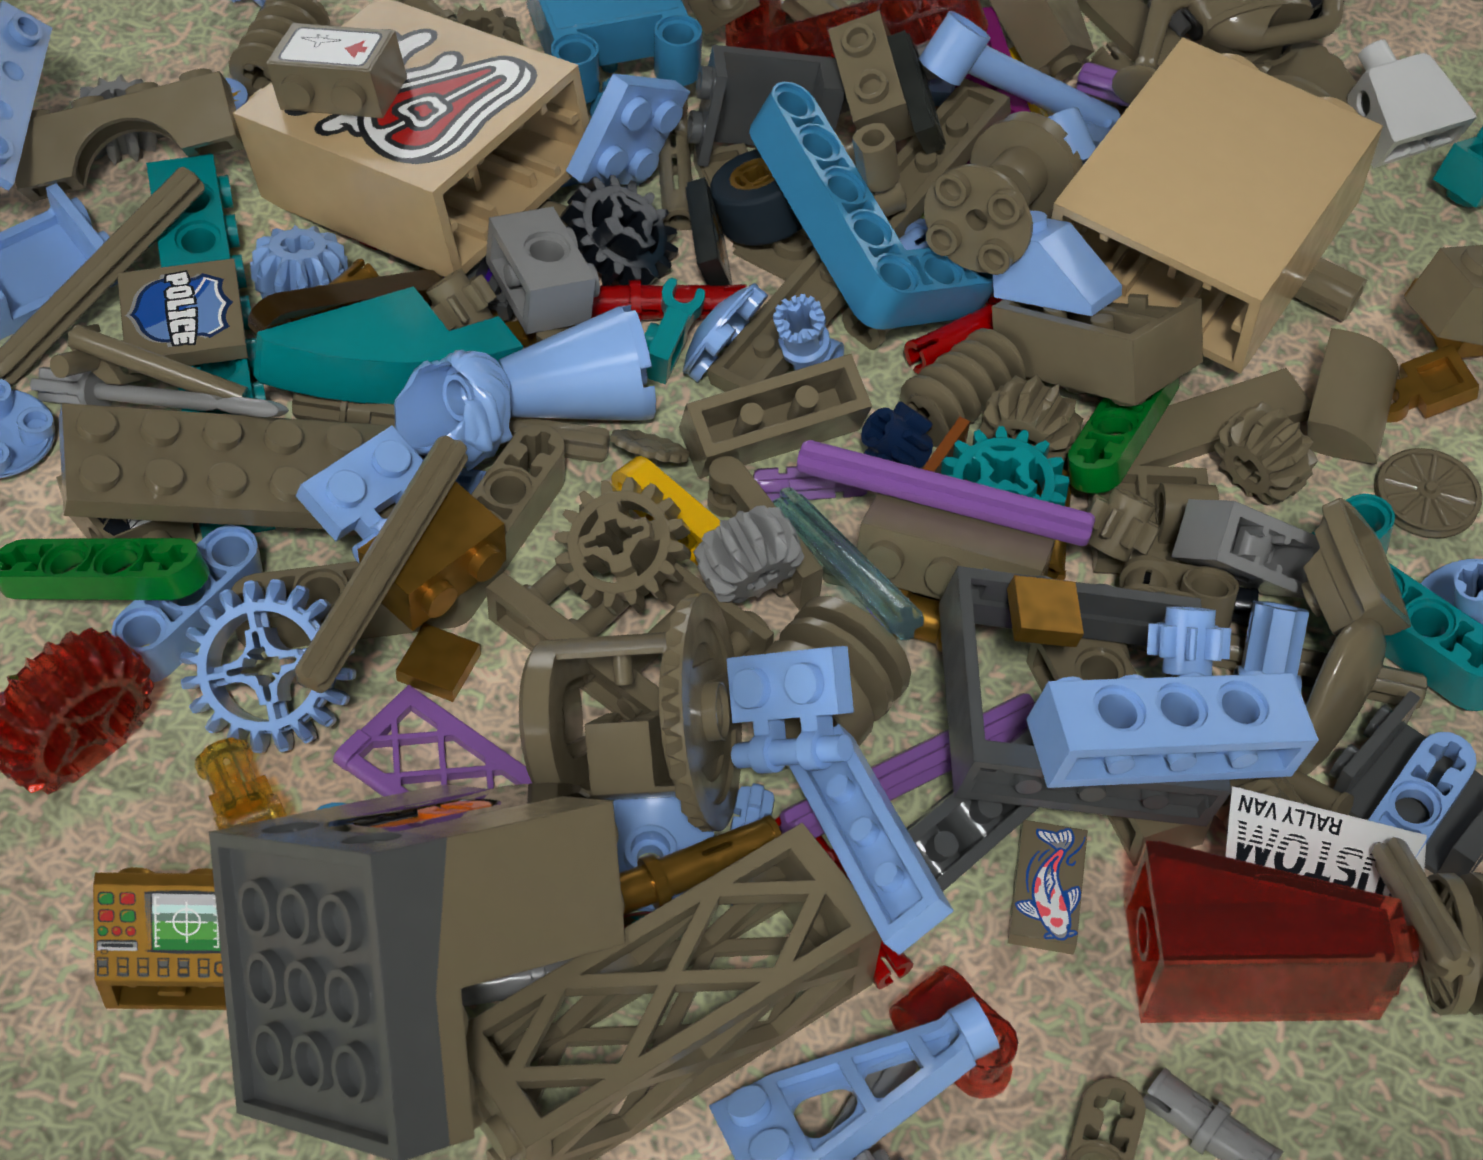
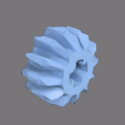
[250,225,348,299]

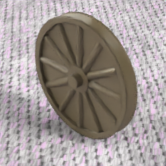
[1375,448,1482,538]

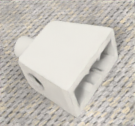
[1347,40,1477,168]

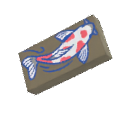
[1008,820,1088,955]

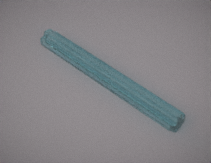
[772,487,924,641]

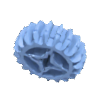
[179,579,356,753]

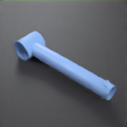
[919,11,1120,130]

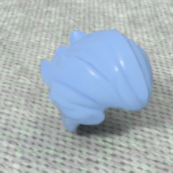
[394,350,513,471]

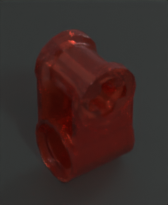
[889,965,1018,1099]

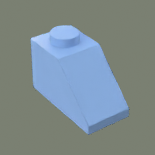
[993,211,1122,316]

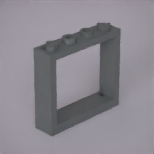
[939,566,1231,827]

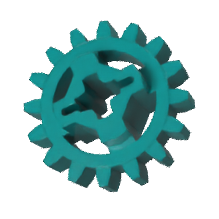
[941,426,1069,506]

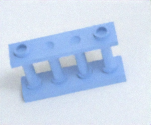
[0,0,52,191]

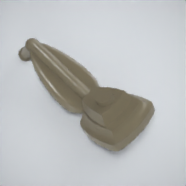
[1285,498,1411,815]

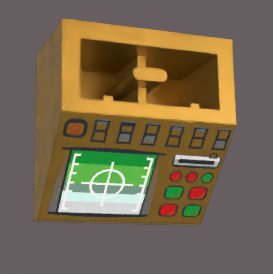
[93,867,226,1010]

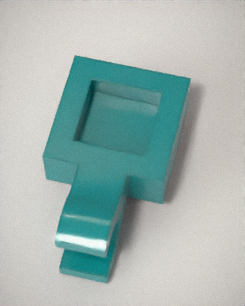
[645,277,705,385]

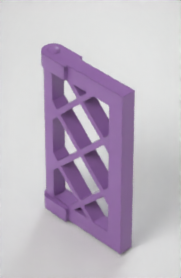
[333,685,545,811]

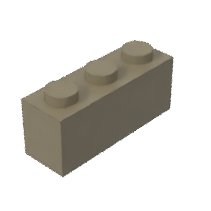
[679,354,872,479]
[852,493,1055,599]

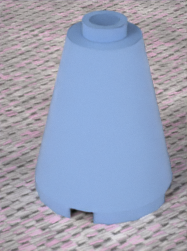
[498,305,656,421]

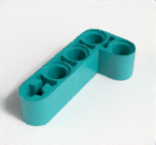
[1305,493,1483,711]

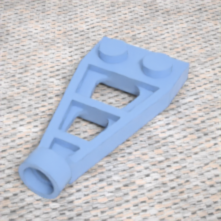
[709,997,1000,1160]

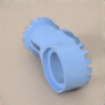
[773,294,844,371]

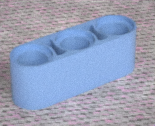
[111,525,263,683]

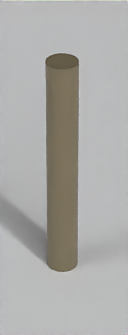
[68,324,248,398]

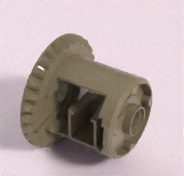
[519,593,742,832]

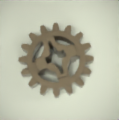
[554,477,691,615]

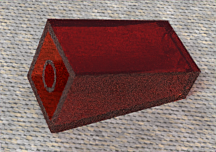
[1123,841,1419,1023]

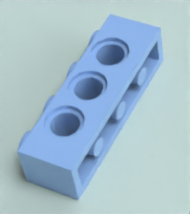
[1026,671,1319,788]

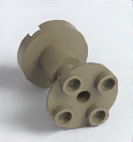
[924,111,1082,275]

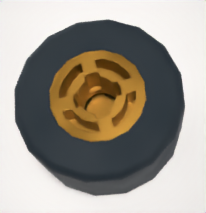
[709,149,803,246]

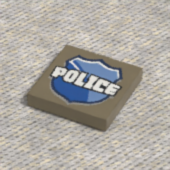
[117,258,248,374]

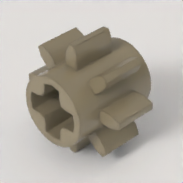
[426,268,497,330]
[1086,487,1160,562]

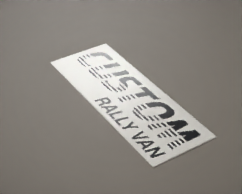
[1224,786,1427,914]

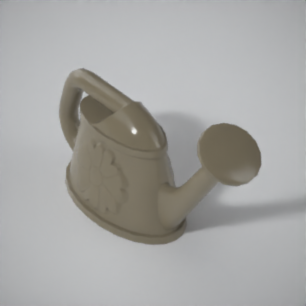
[1112,0,1343,104]

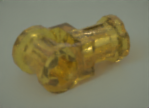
[194,738,287,830]

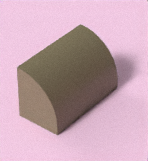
[1307,328,1399,464]

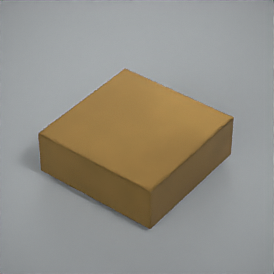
[1007,575,1084,647]
[396,623,481,702]

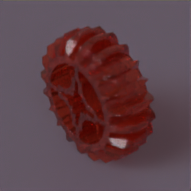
[0,627,155,795]

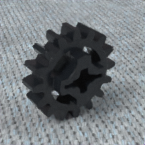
[560,175,678,286]

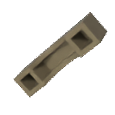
[15,68,245,202]

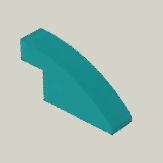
[253,286,523,404]

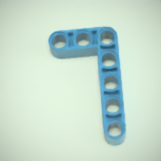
[749,82,994,330]

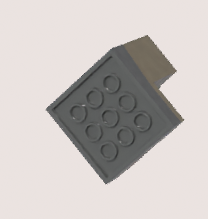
[209,783,626,1160]

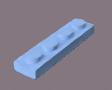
[789,724,954,955]

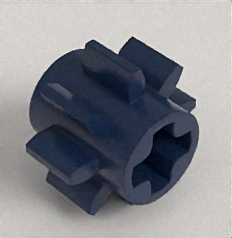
[861,401,933,468]

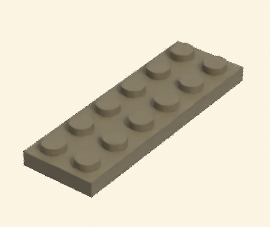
[59,403,425,531]

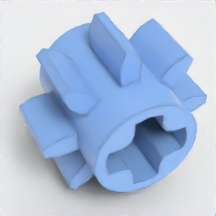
[1147,606,1231,676]

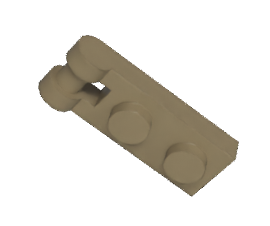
[707,456,824,610]

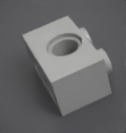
[486,206,600,335]

